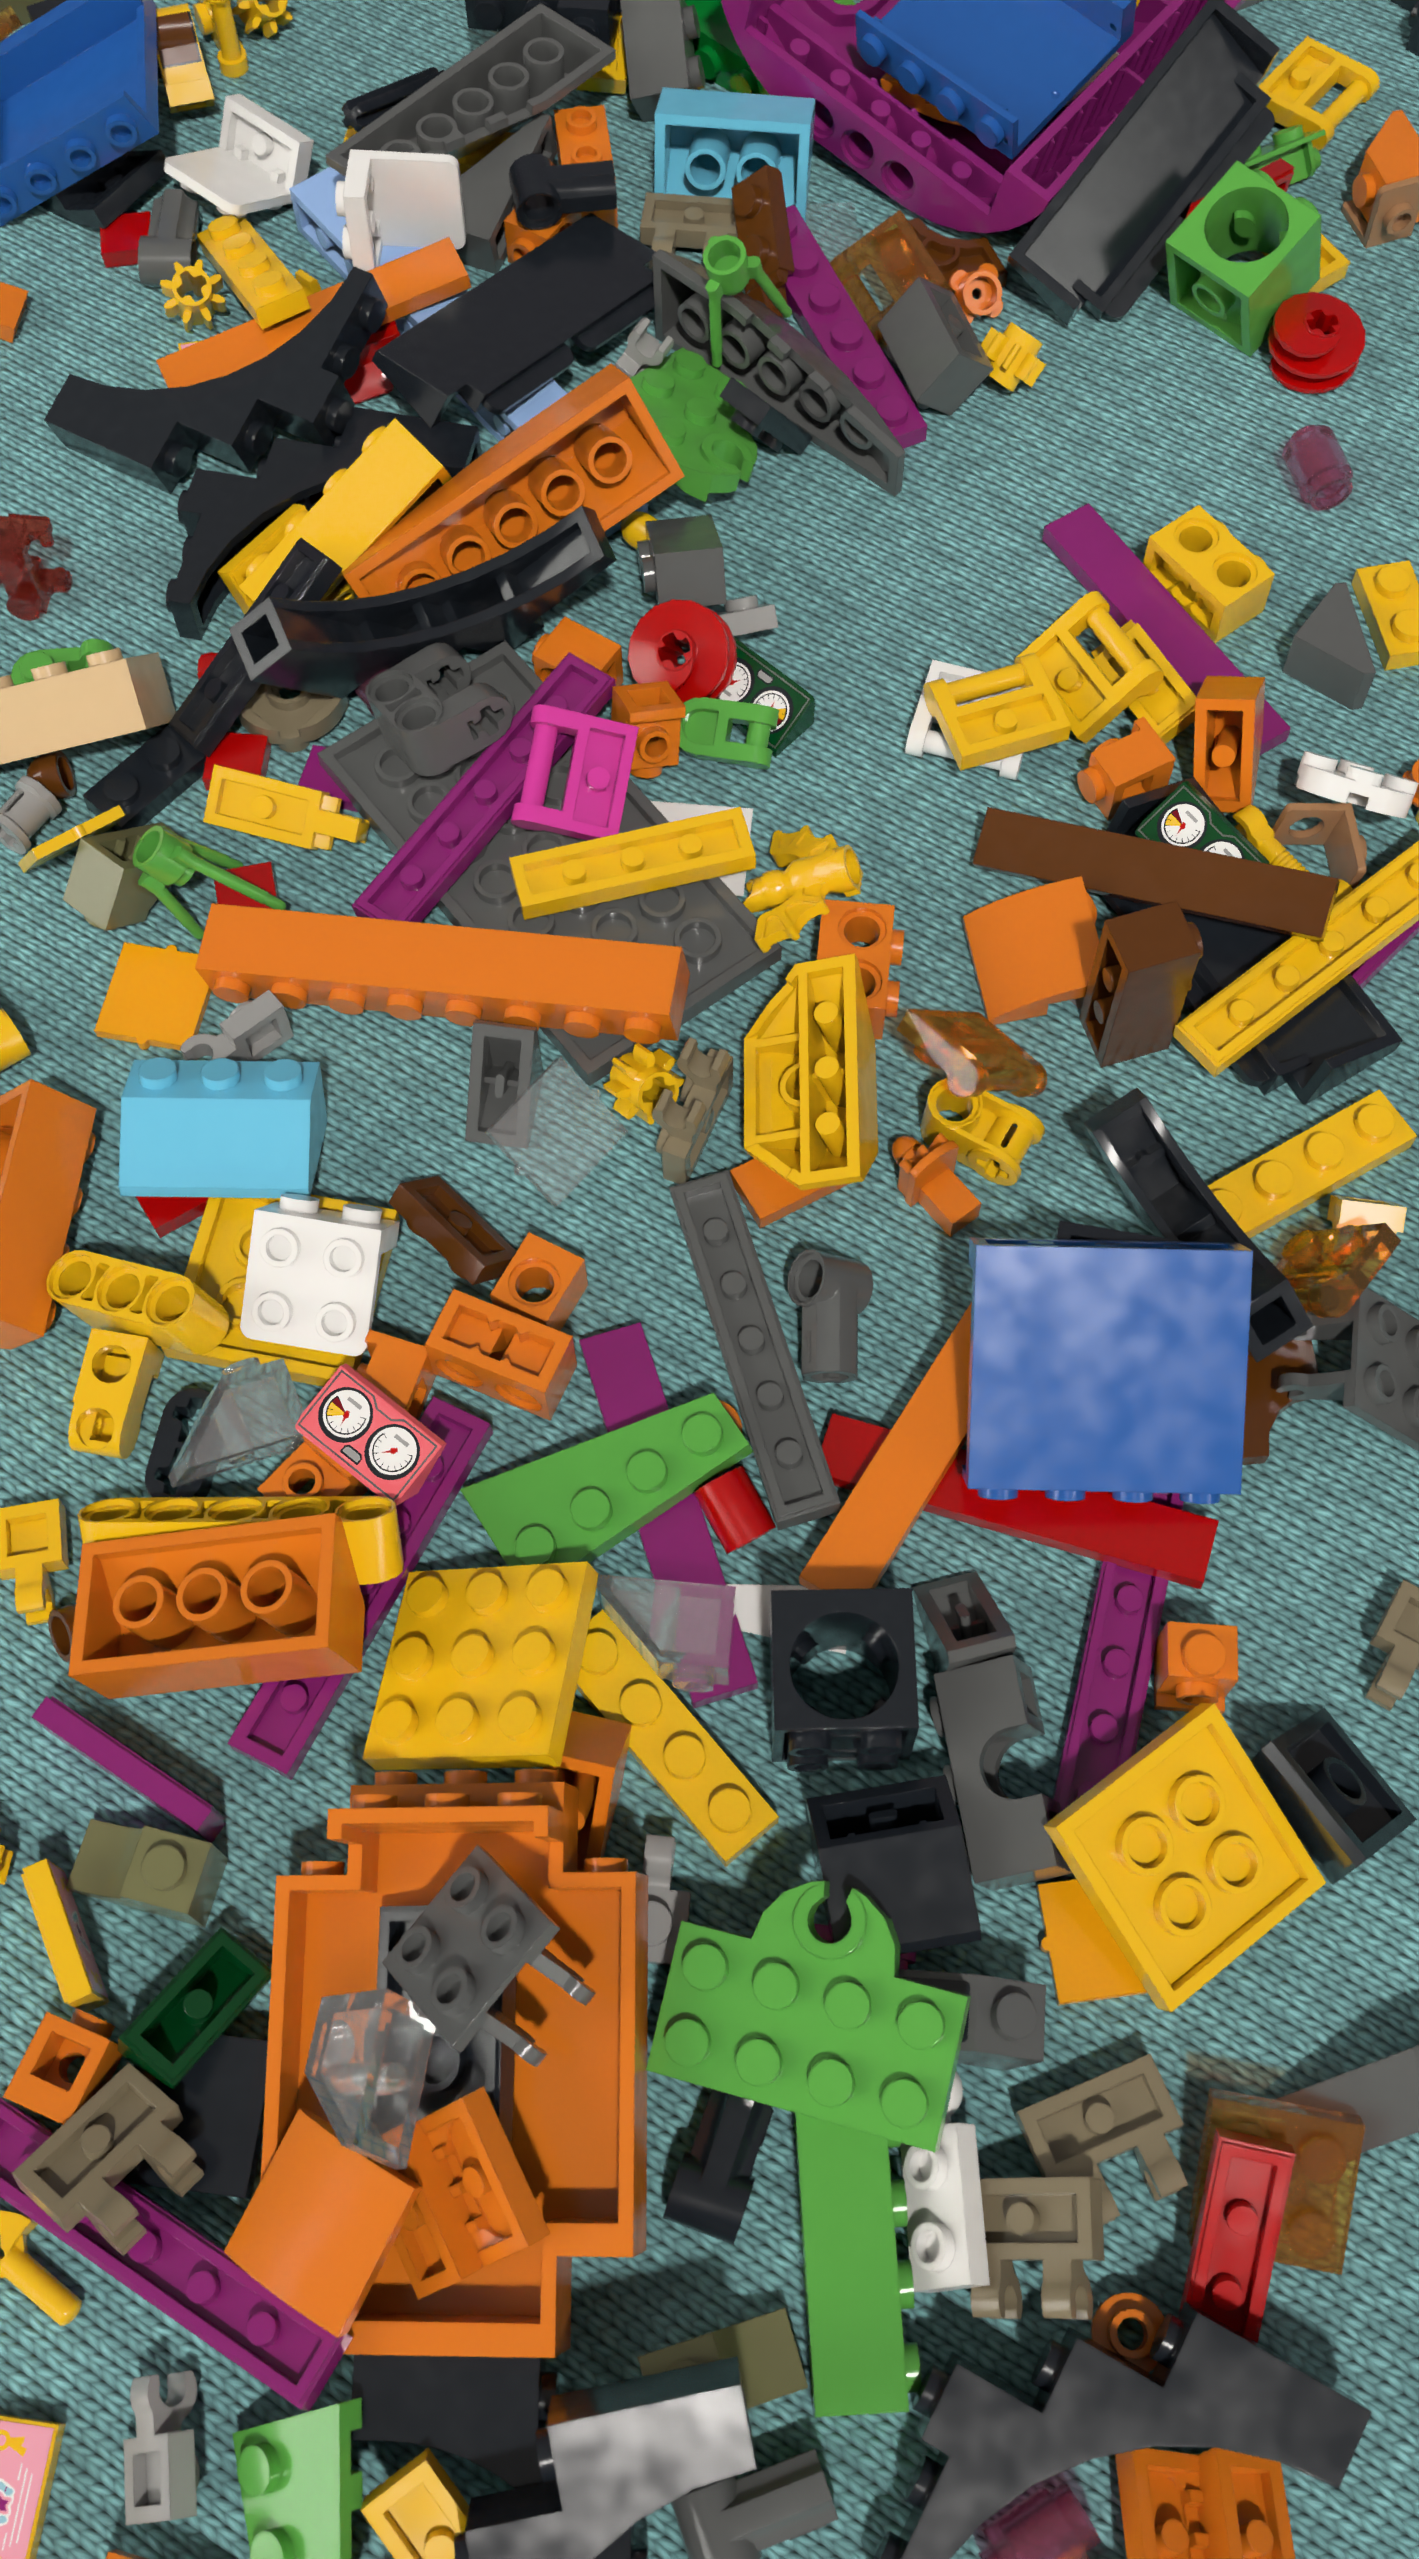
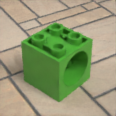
[1165,161,1322,357]

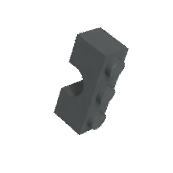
[930,1655,1073,1891]

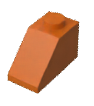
[1352,110,1419,223]
[1193,676,1265,813]
[543,1711,632,1872]

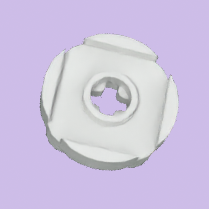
[1294,751,1419,818]

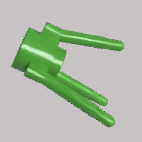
[703,235,792,368]
[133,825,286,940]

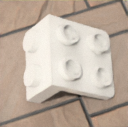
[164,94,314,218]
[335,149,466,272]
[240,1194,400,1356]

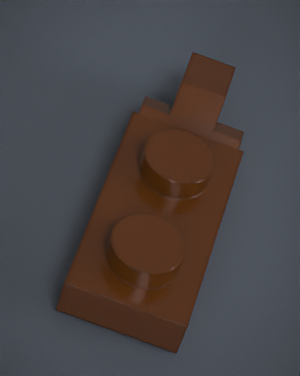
[731,165,795,320]

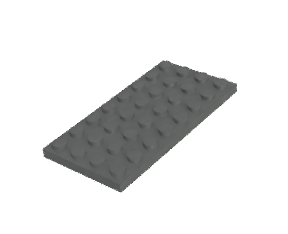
[317,641,782,1086]

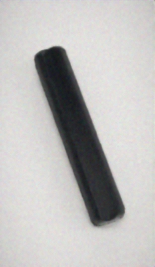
[342,67,445,132]

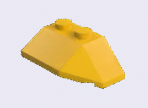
[744,954,878,1190]

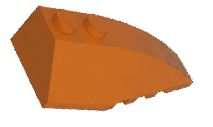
[342,363,685,598]

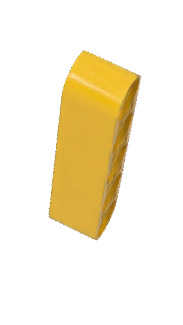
[77,1496,404,1585]

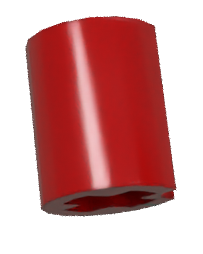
[693,1466,776,1554]

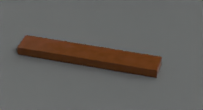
[972,807,1340,942]

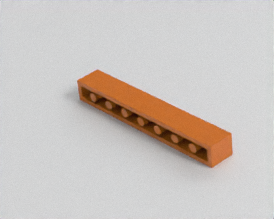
[195,903,690,1044]

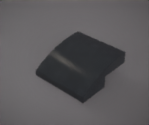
[39,149,166,229]
[123,2035,268,2199]

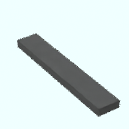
[669,1170,841,1531]

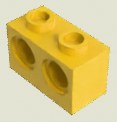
[1143,505,1275,643]

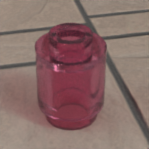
[1282,425,1353,510]
[978,2482,1101,2559]

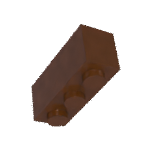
[1079,900,1203,1068]

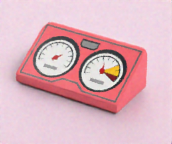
[295,1363,447,1506]

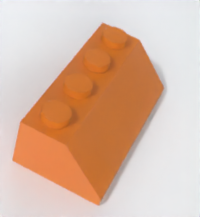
[0,1079,97,1350]
[68,1513,365,1699]

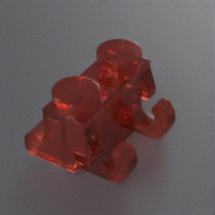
[0,513,73,621]

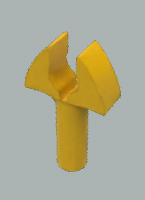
[0,2210,82,2326]

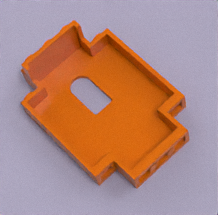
[261,1769,648,2358]

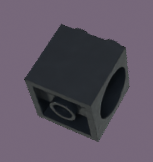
[769,1588,919,1772]

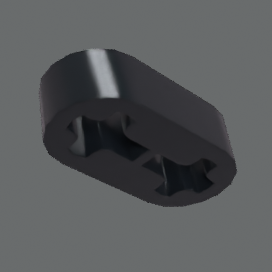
[145,1388,227,1497]

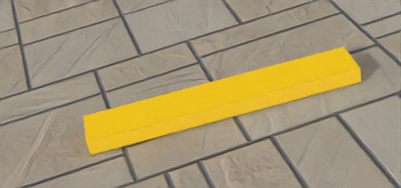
[1173,841,1419,1077]

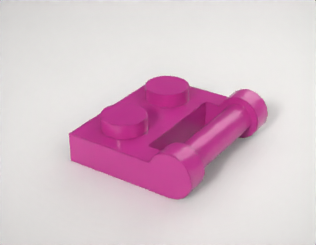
[511,704,639,840]

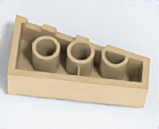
[0,648,176,765]

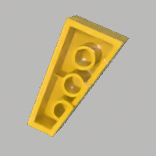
[239,418,452,602]

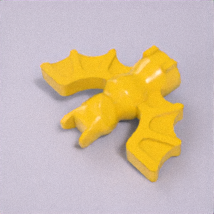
[743,825,863,953]

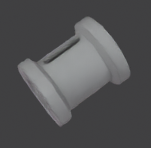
[0,775,62,854]

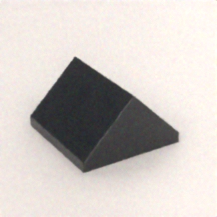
[1251,1708,1417,1885]

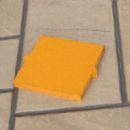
[94,942,212,1051]
[1036,1879,1148,2006]

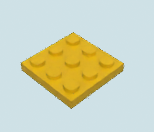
[161,1194,400,1387]
[362,1561,599,1770]
[1043,1703,1326,2012]

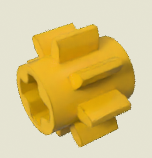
[232,0,293,39]
[160,259,227,332]
[981,322,1046,392]
[603,1043,685,1125]

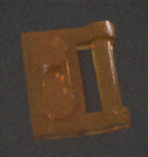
[830,210,952,349]
[896,1009,1047,1097]
[1275,1222,1401,1318]

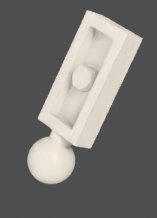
[901,2071,990,2293]

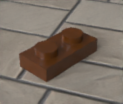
[388,1175,517,1285]

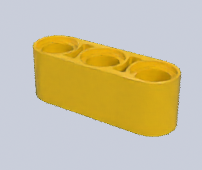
[46,1250,229,1355]

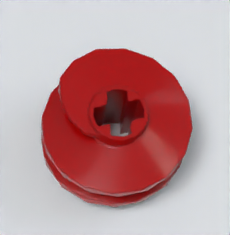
[1267,292,1366,394]
[628,599,737,703]

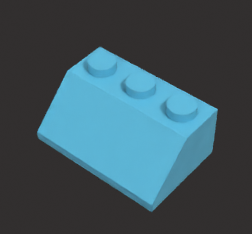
[654,87,816,223]
[118,1057,328,1198]

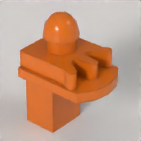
[891,1133,981,1237]

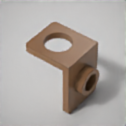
[1341,176,1419,249]
[1272,803,1367,889]

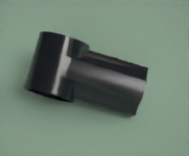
[509,153,617,230]
[663,2089,774,2245]

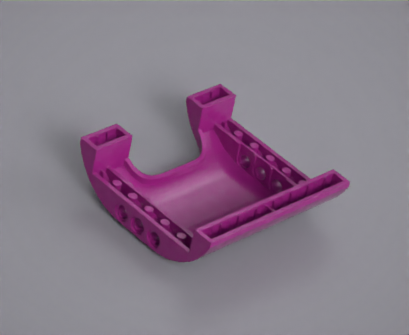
[721,0,1246,233]

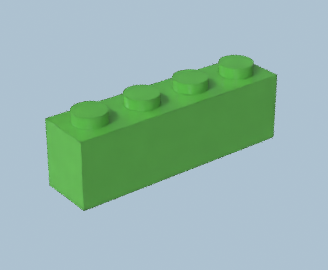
[793,2112,921,2417]

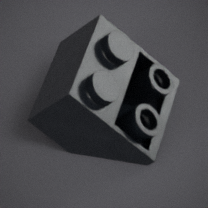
[806,1775,981,1954]

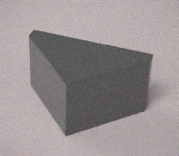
[1282,582,1376,710]
[465,1019,543,1149]
[912,1571,1016,1673]

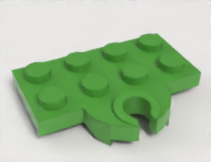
[630,347,766,502]
[646,1881,971,2152]

